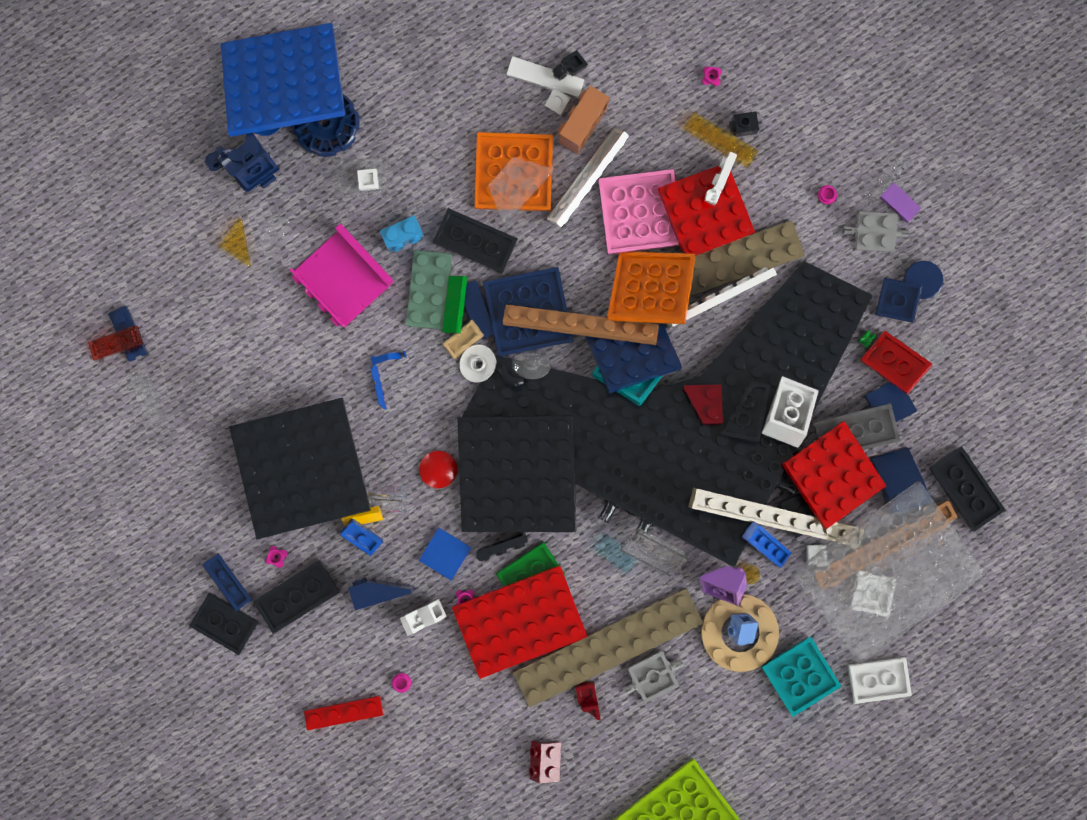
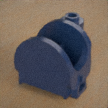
[205,133,280,192]

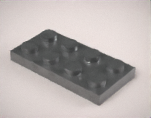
[814,403,900,450]

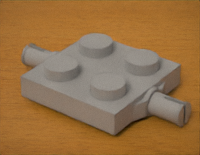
[843,211,909,252]
[622,650,684,703]

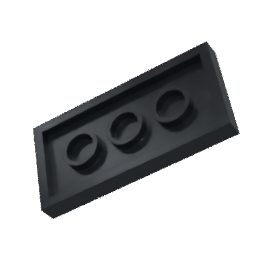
[433,208,518,274]
[929,446,1006,532]
[253,560,340,634]

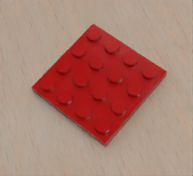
[657,165,755,256]
[782,421,886,529]

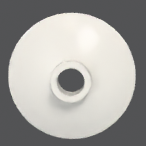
[460,345,496,383]

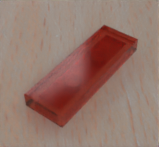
[88,326,143,361]

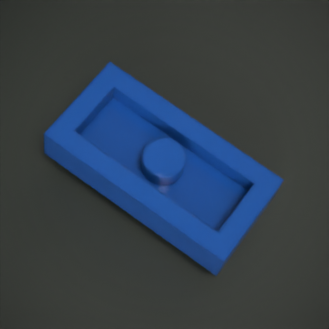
[340,518,383,556]

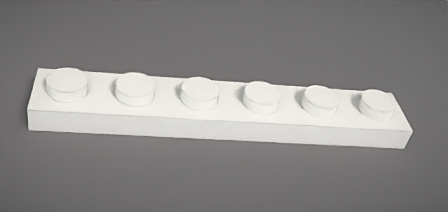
[547,128,629,227]

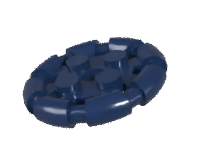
[291,94,360,157]

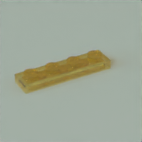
[684,112,759,168]

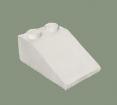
[762,376,818,448]

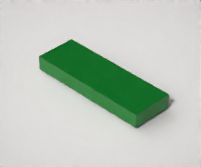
[442,276,467,334]

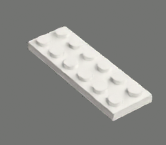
[665,267,777,329]

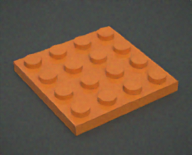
[475,132,553,212]
[607,252,696,324]

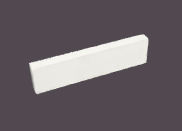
[507,56,584,99]

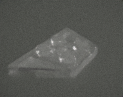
[488,157,554,225]

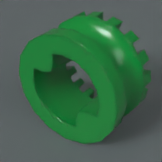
[857,329,876,348]

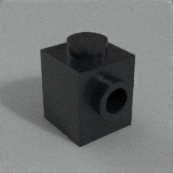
[729,111,759,138]

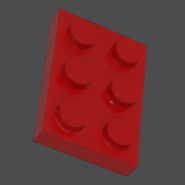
[860,331,932,395]

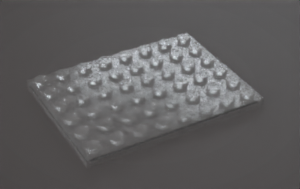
[792,481,986,665]

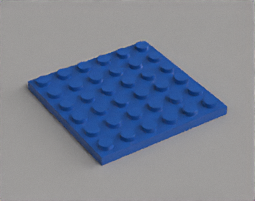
[221,23,345,137]

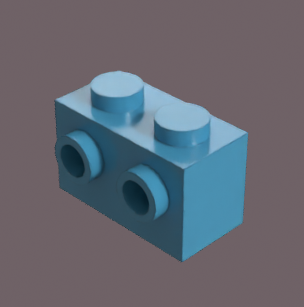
[380,215,424,252]

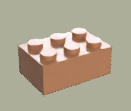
[558,85,610,155]

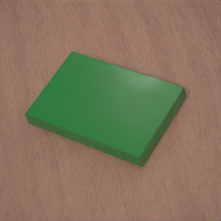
[496,542,565,586]

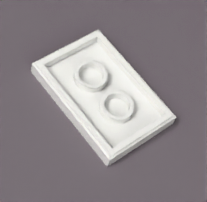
[848,657,912,704]

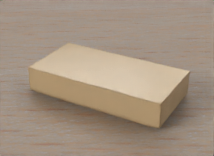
[443,320,484,359]

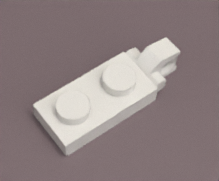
[704,152,737,206]

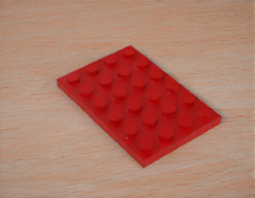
[452,565,588,679]

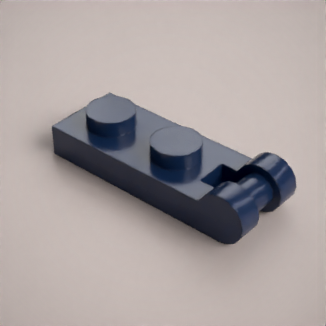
[108,306,148,362]

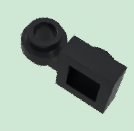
[552,50,588,81]

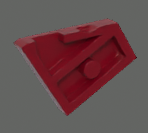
[683,385,723,425]

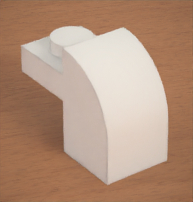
[400,599,447,636]

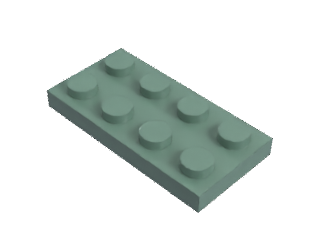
[406,250,452,330]

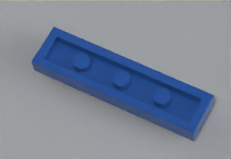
[742,521,792,568]

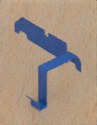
[370,350,407,410]

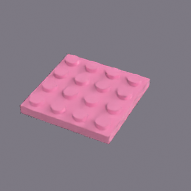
[598,169,680,255]

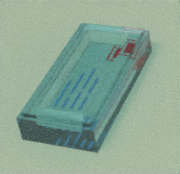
[597,535,639,573]

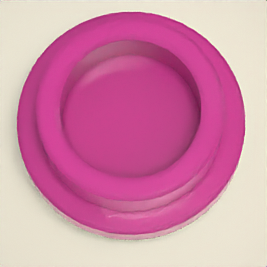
[818,185,837,205]
[392,673,411,693]

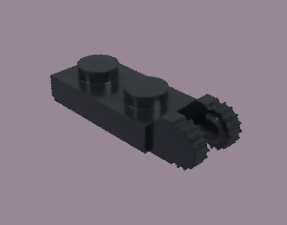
[476,533,528,562]

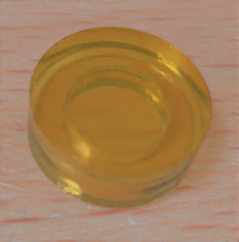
[742,565,760,584]

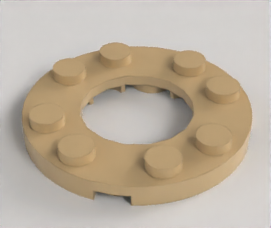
[701,594,779,672]

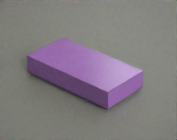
[880,182,921,223]

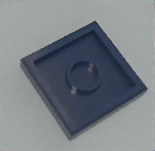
[875,278,923,323]
[864,382,917,422]

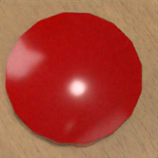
[419,451,457,489]

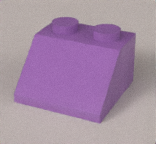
[700,566,747,606]

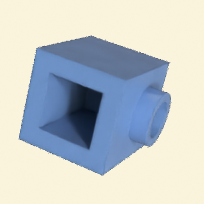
[727,613,758,645]

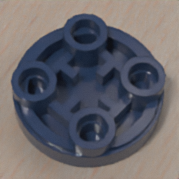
[903,261,943,300]

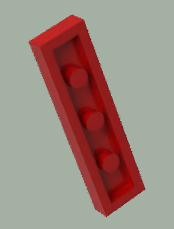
[304,695,384,731]

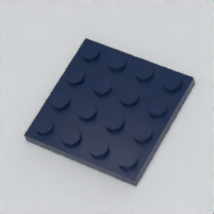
[484,267,574,357]
[585,316,682,393]

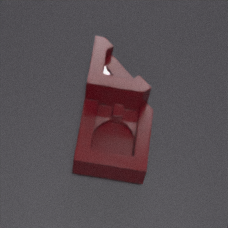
[575,681,601,720]

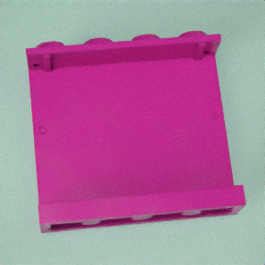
[290,223,394,328]

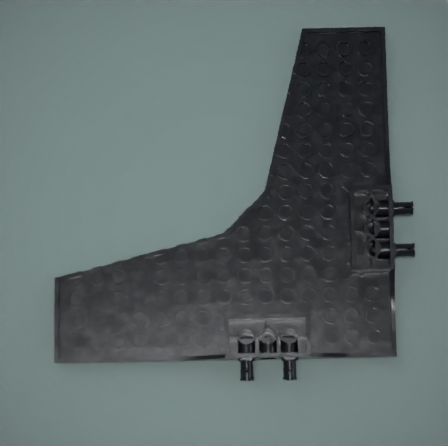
[462,261,873,567]

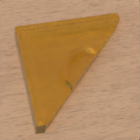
[219,218,251,267]

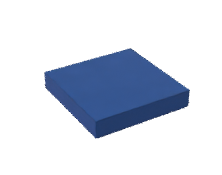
[419,528,472,581]

